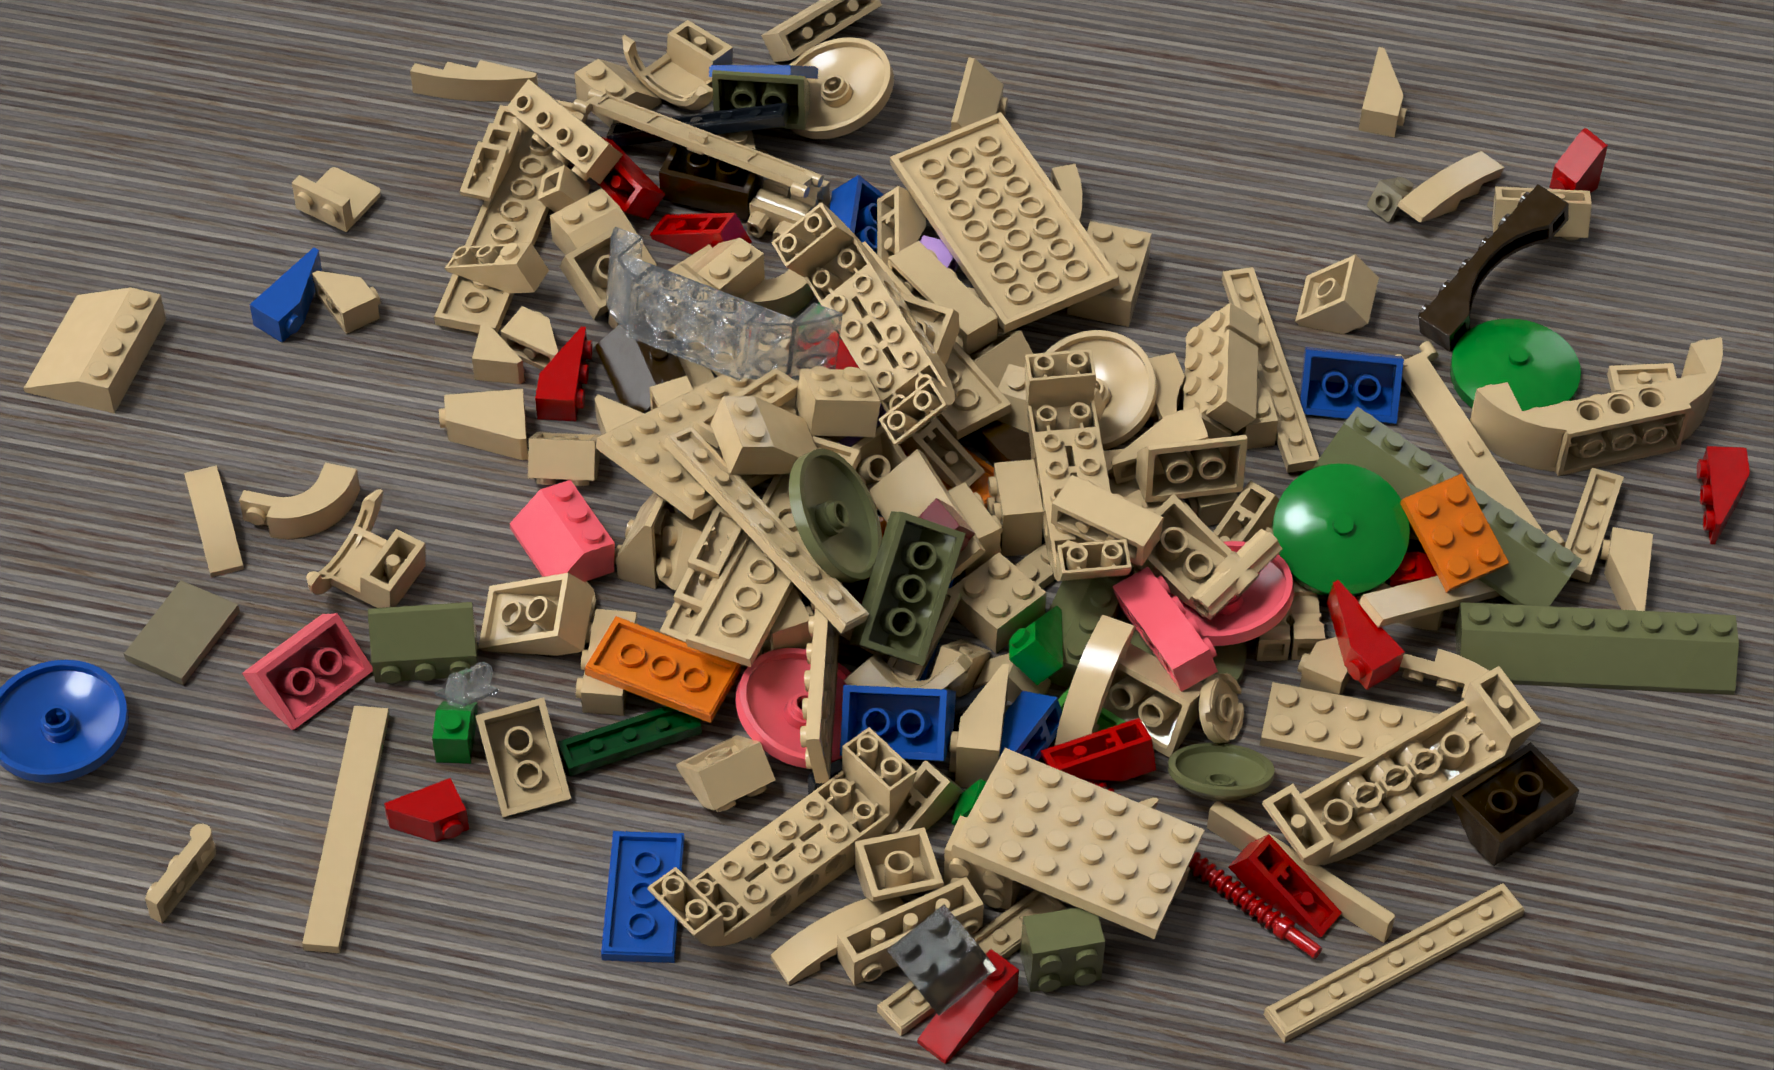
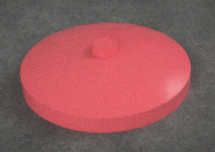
[1169,541,1294,646]
[735,648,851,769]

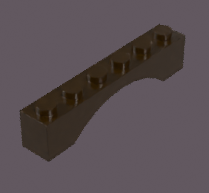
[1418,184,1569,352]

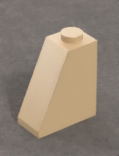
[439,389,528,460]

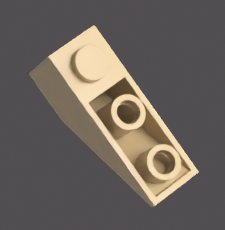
[445,242,549,293]

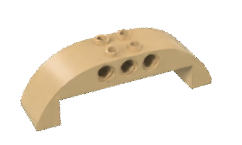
[1262,666,1541,866]

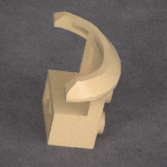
[622,20,733,110]
[306,489,426,608]

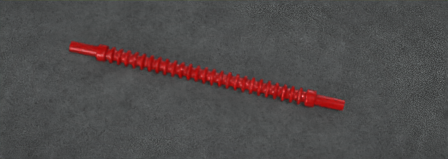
[1041,747,1323,959]

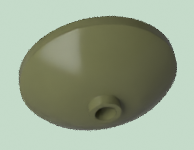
[1168,743,1275,802]

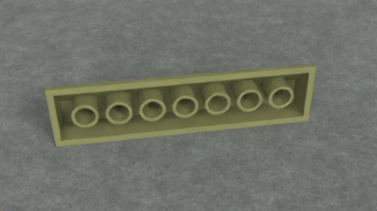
[1314,406,1582,606]
[1455,602,1739,695]

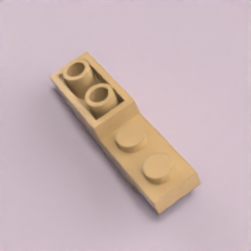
[1398,648,1489,701]

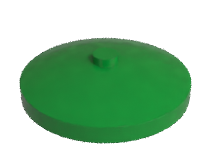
[1450,318,1581,411]
[1272,463,1410,597]

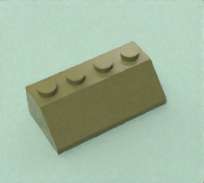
[849,511,966,666]
[1048,567,1134,688]

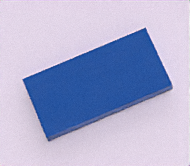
[601,831,685,963]

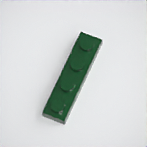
[557,706,702,776]

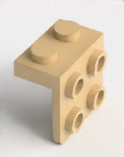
[292,167,381,232]

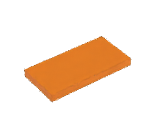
[585,616,741,723]

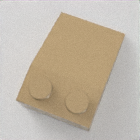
[550,188,657,273]
[711,396,817,475]
[614,492,678,589]
[1132,494,1233,609]
[478,573,594,656]
[949,664,1009,788]
[476,697,571,818]

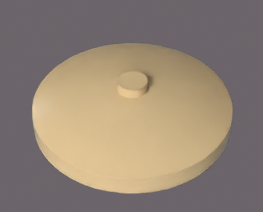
[790,37,894,139]
[1045,330,1157,451]

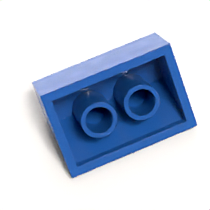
[829,175,884,254]
[1300,347,1404,424]
[840,685,956,761]

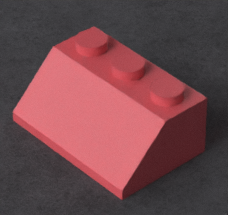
[510,480,615,582]
[242,613,373,730]

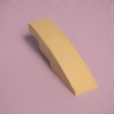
[410,60,538,101]
[460,105,525,201]
[1397,151,1504,223]
[660,504,744,643]

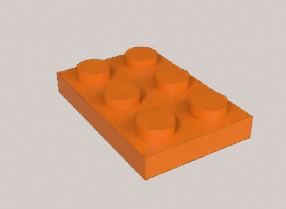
[1400,473,1509,593]

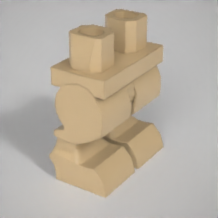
[747,178,830,240]
[1256,579,1326,661]

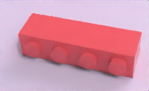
[1112,567,1218,692]

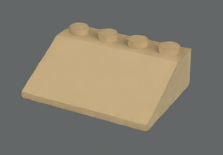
[24,287,166,414]

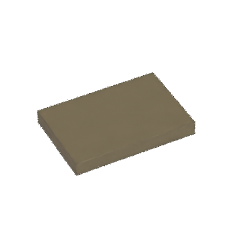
[124,580,240,686]

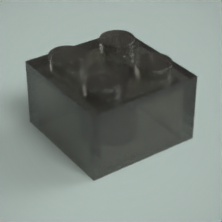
[887,904,997,1016]

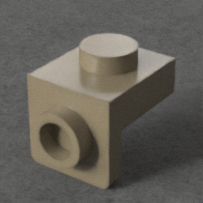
[1367,177,1414,222]

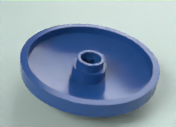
[0,660,129,783]

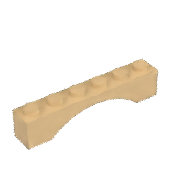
[1149,353,1238,526]

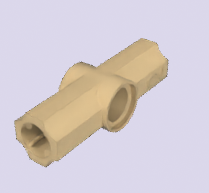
[1189,529,1283,620]

